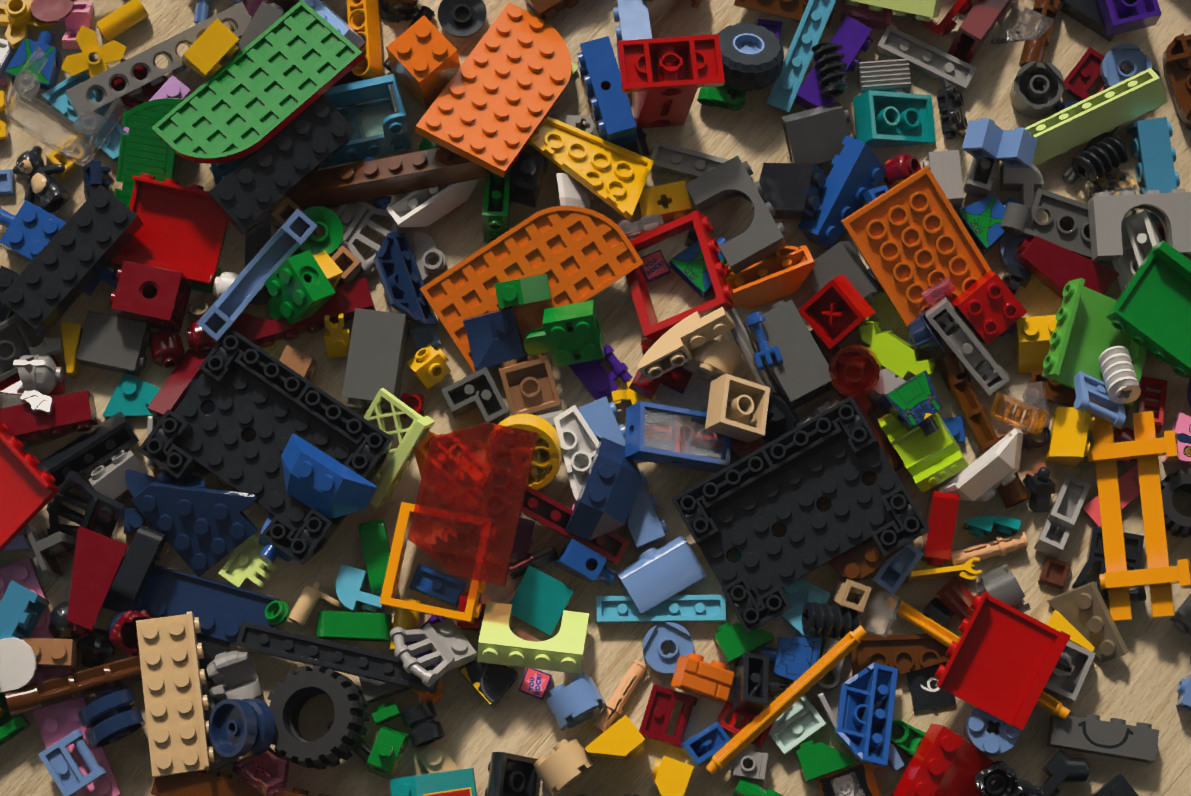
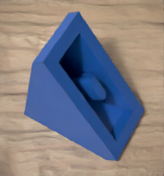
[681,721,731,767]

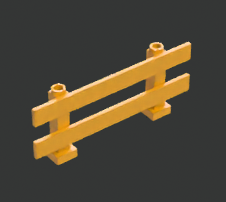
[1088,411,1191,621]

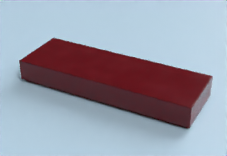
[147,349,207,417]

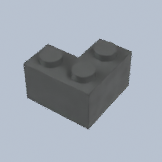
[441,367,510,429]

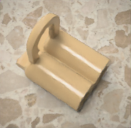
[288,580,343,626]

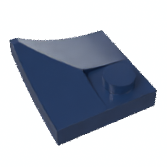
[463,306,527,372]

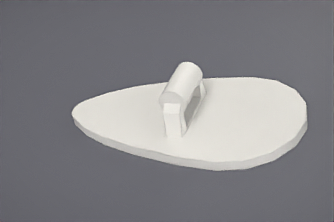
[0,637,37,692]

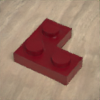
[629,348,693,400]

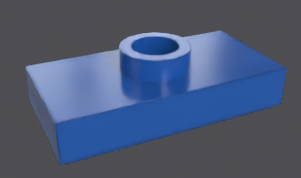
[409,564,466,607]

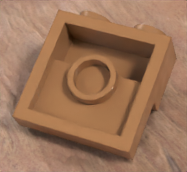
[498,354,561,415]

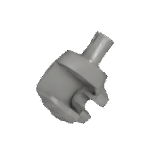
[206,650,262,701]

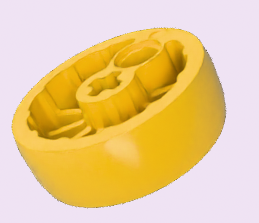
[486,414,563,490]

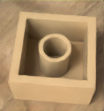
[705,374,770,443]

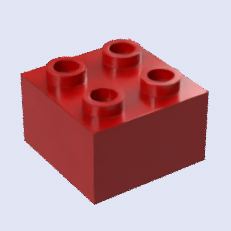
[951,270,1027,345]
[798,273,876,349]

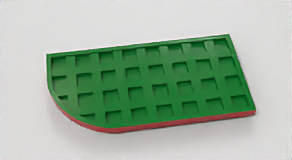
[151,0,365,164]

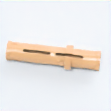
[950,532,1028,566]
[592,660,648,733]

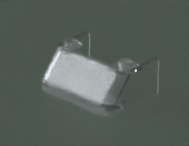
[5,46,126,165]

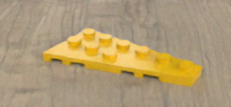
[529,116,654,221]

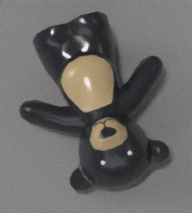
[13,145,70,213]

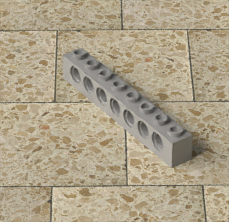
[64,2,252,120]

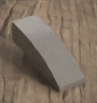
[1034,474,1091,559]

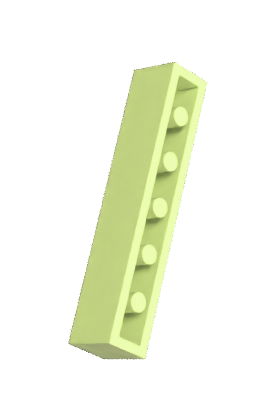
[1025,68,1168,166]

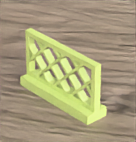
[363,388,435,508]

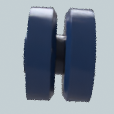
[77,689,145,748]
[208,698,275,757]

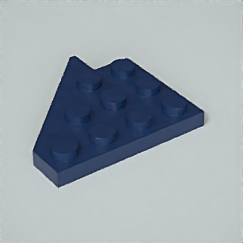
[131,482,258,577]

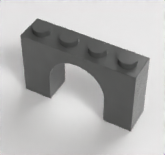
[685,155,788,274]

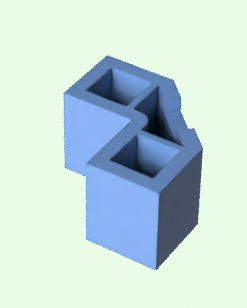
[962,118,1038,168]

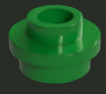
[265,600,290,626]

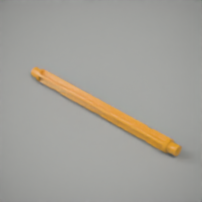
[886,596,1070,720]
[705,625,868,775]

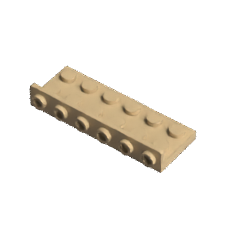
[136,611,215,777]

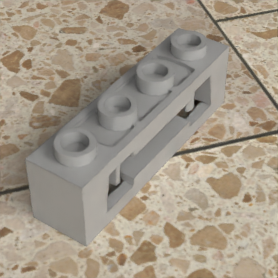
[925,296,1010,396]

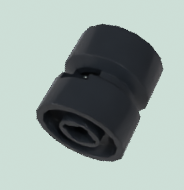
[401,701,445,748]

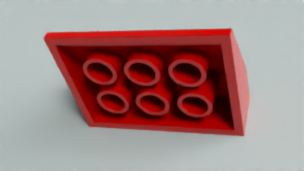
[891,724,994,796]

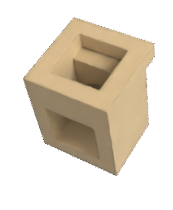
[832,579,872,612]

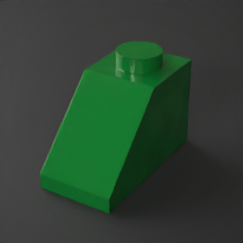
[494,274,552,309]
[713,622,775,665]
[795,740,856,782]

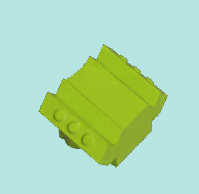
[859,320,937,381]
[878,412,969,493]

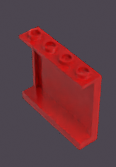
[111,174,229,287]
[0,421,60,553]
[934,591,1071,730]

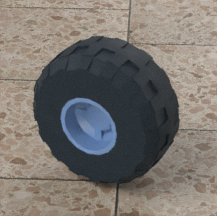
[717,23,784,92]

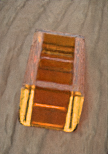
[988,392,1048,435]

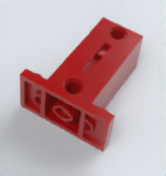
[616,34,725,129]

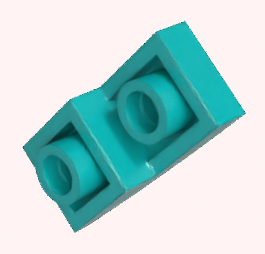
[963,516,1021,538]

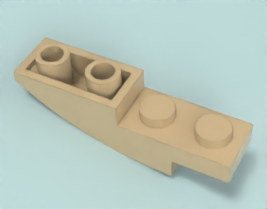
[637,307,735,381]

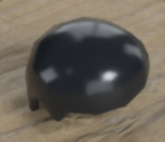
[48,601,80,641]

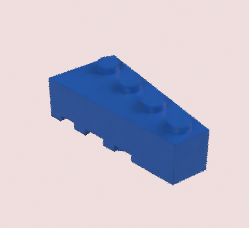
[798,136,886,249]

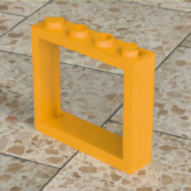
[379,502,498,624]

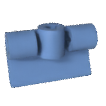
[616,535,706,614]

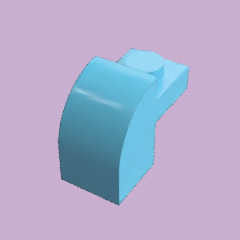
[335,564,385,613]

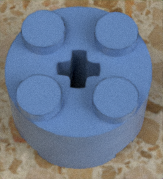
[546,672,606,731]
[964,708,1021,756]

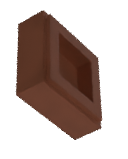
[1038,556,1071,589]

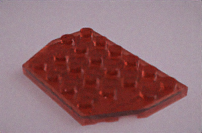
[408,422,538,587]

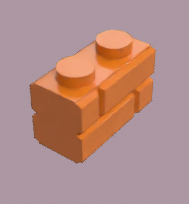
[671,653,734,702]

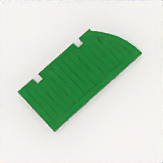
[114,98,182,208]

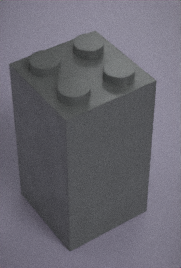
[746,300,836,410]
[342,308,410,414]

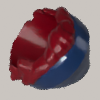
[108,609,153,656]

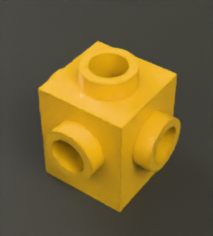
[406,344,451,390]

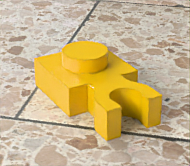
[324,313,351,358]

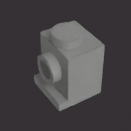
[728,750,768,781]

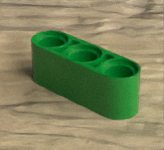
[358,519,398,595]
[316,611,392,642]

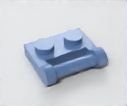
[1073,371,1126,428]
[38,729,107,796]

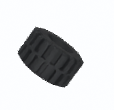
[1161,469,1191,538]

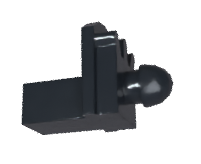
[1023,467,1056,512]

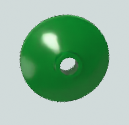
[299,206,343,255]

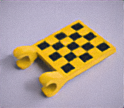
[906,557,982,583]

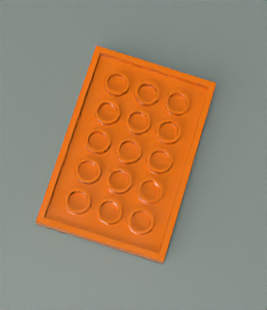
[841,166,992,337]

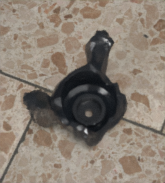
[975,761,1044,796]

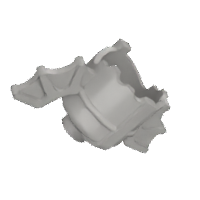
[13,335,63,415]

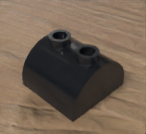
[485,752,538,796]

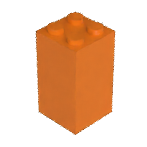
[386,15,460,112]

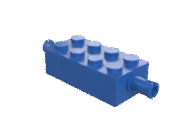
[0,200,118,296]

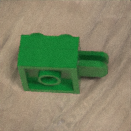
[264,250,336,325]
[524,300,605,367]

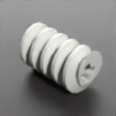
[1098,346,1141,404]

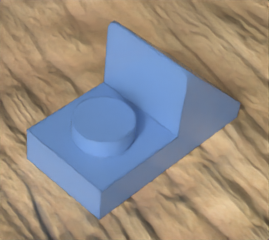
[872,543,924,595]

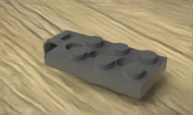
[1000,188,1109,265]

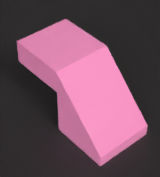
[61,2,93,49]

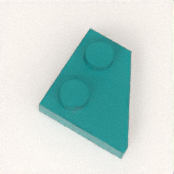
[102,372,160,419]

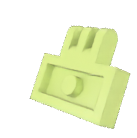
[218,535,277,588]

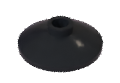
[438,0,487,37]

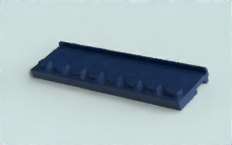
[103,556,281,644]

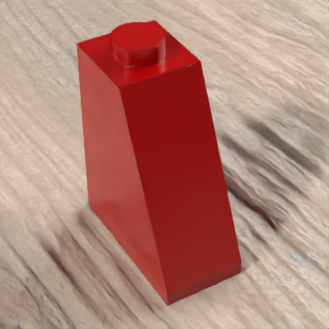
[921,491,960,567]

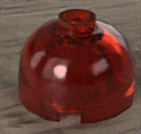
[829,344,881,397]

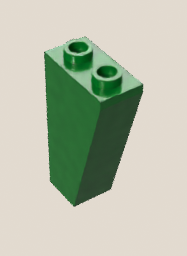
[482,165,513,243]

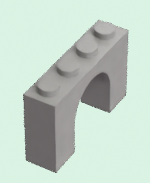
[1087,189,1191,261]

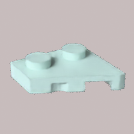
[769,695,826,756]

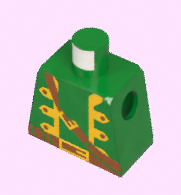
[367,725,410,780]

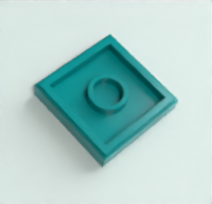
[510,565,575,636]

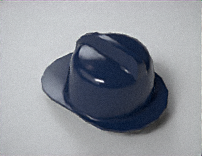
[908,310,946,353]

